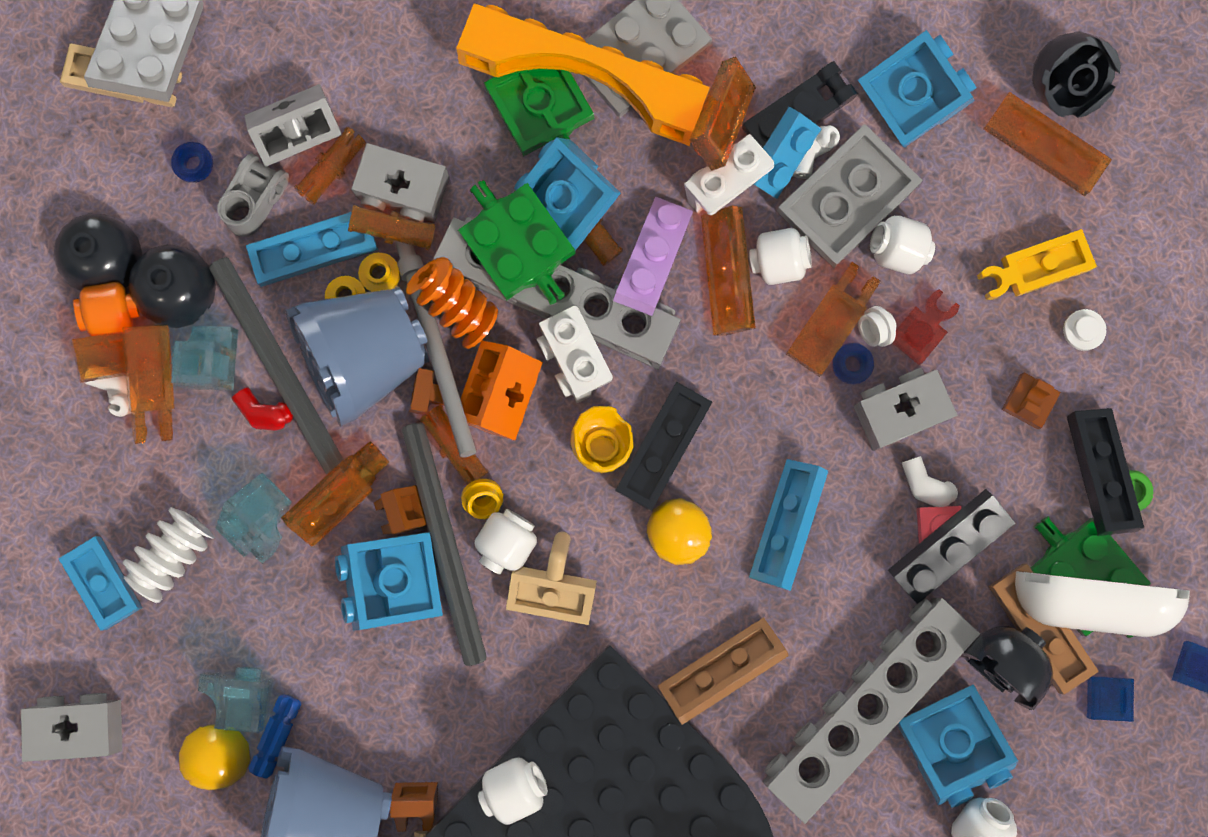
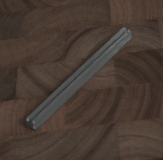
[209,257,346,476]
[402,422,487,666]

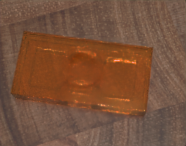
[71,326,167,383]

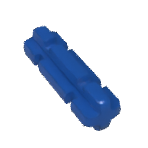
[249,695,301,779]

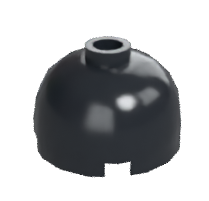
[1032,31,1121,118]
[53,213,142,291]
[128,244,216,329]
[963,626,1053,710]

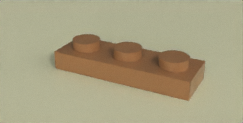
[988,564,1099,695]
[658,617,789,725]

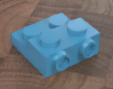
[858,30,977,148]
[514,137,621,250]
[335,532,443,631]
[897,684,1018,808]

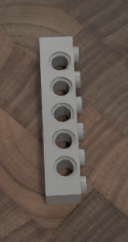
[433,217,681,370]
[762,598,980,824]

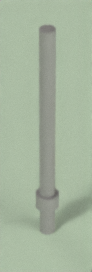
[393,229,476,457]

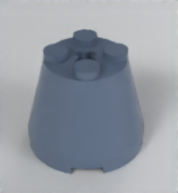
[286,287,429,427]
[260,746,392,837]

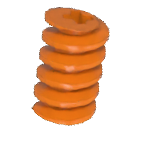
[406,257,498,349]

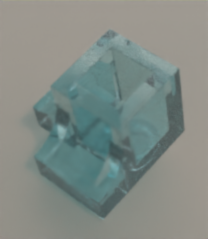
[168,326,238,391]
[215,473,292,564]
[198,667,273,733]

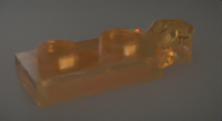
[281,441,389,547]

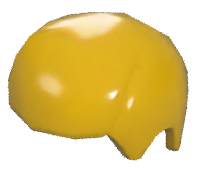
[570,406,634,473]
[647,498,712,565]
[179,725,250,790]

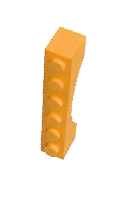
[456,3,710,146]

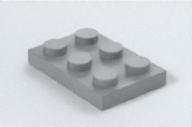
[84,0,204,102]
[583,0,712,118]
[777,124,923,268]

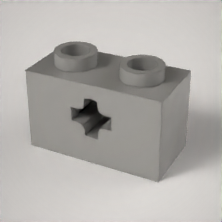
[244,84,342,167]
[352,143,450,225]
[853,368,958,451]
[21,693,122,762]

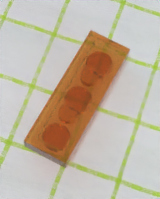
[689,56,756,171]
[983,92,1112,196]
[701,205,756,336]

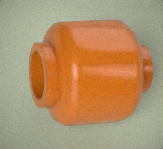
[73,282,140,339]

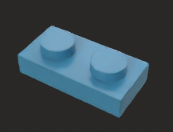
[754,107,821,199]
[59,536,143,631]

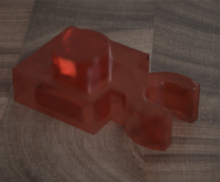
[892,289,960,365]

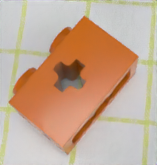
[460,340,543,441]

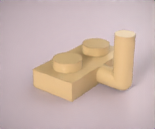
[506,532,597,625]

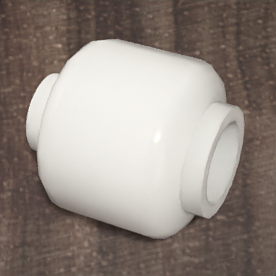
[870,216,935,274]
[749,228,812,285]
[474,509,537,574]
[478,757,548,825]
[951,798,1017,837]

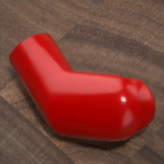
[231,387,293,431]

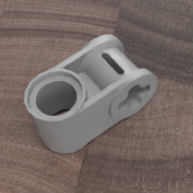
[217,153,289,237]

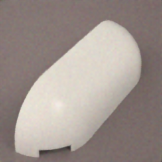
[1015,571,1190,637]

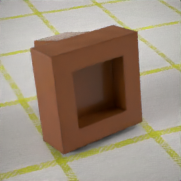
[409,368,444,415]
[1001,372,1061,429]
[374,485,427,535]
[390,782,438,832]

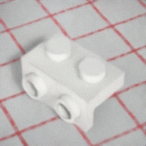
[684,134,774,215]
[536,306,613,403]

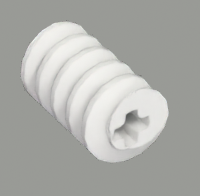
[123,507,215,603]

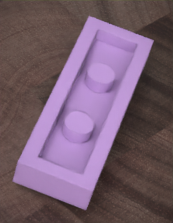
[613,197,693,316]

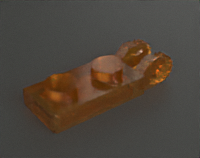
[786,262,881,377]
[122,324,175,444]

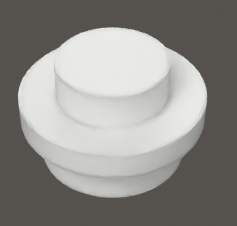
[858,306,896,347]
[1063,309,1106,351]

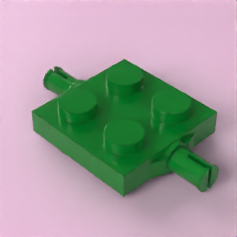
[484,69,594,157]
[458,180,576,305]
[1030,516,1151,638]

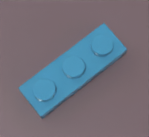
[246,208,378,287]
[749,459,829,591]

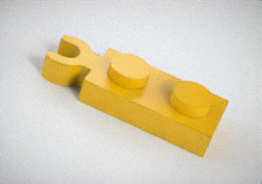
[977,229,1097,300]

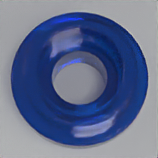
[171,142,213,183]
[832,343,874,385]

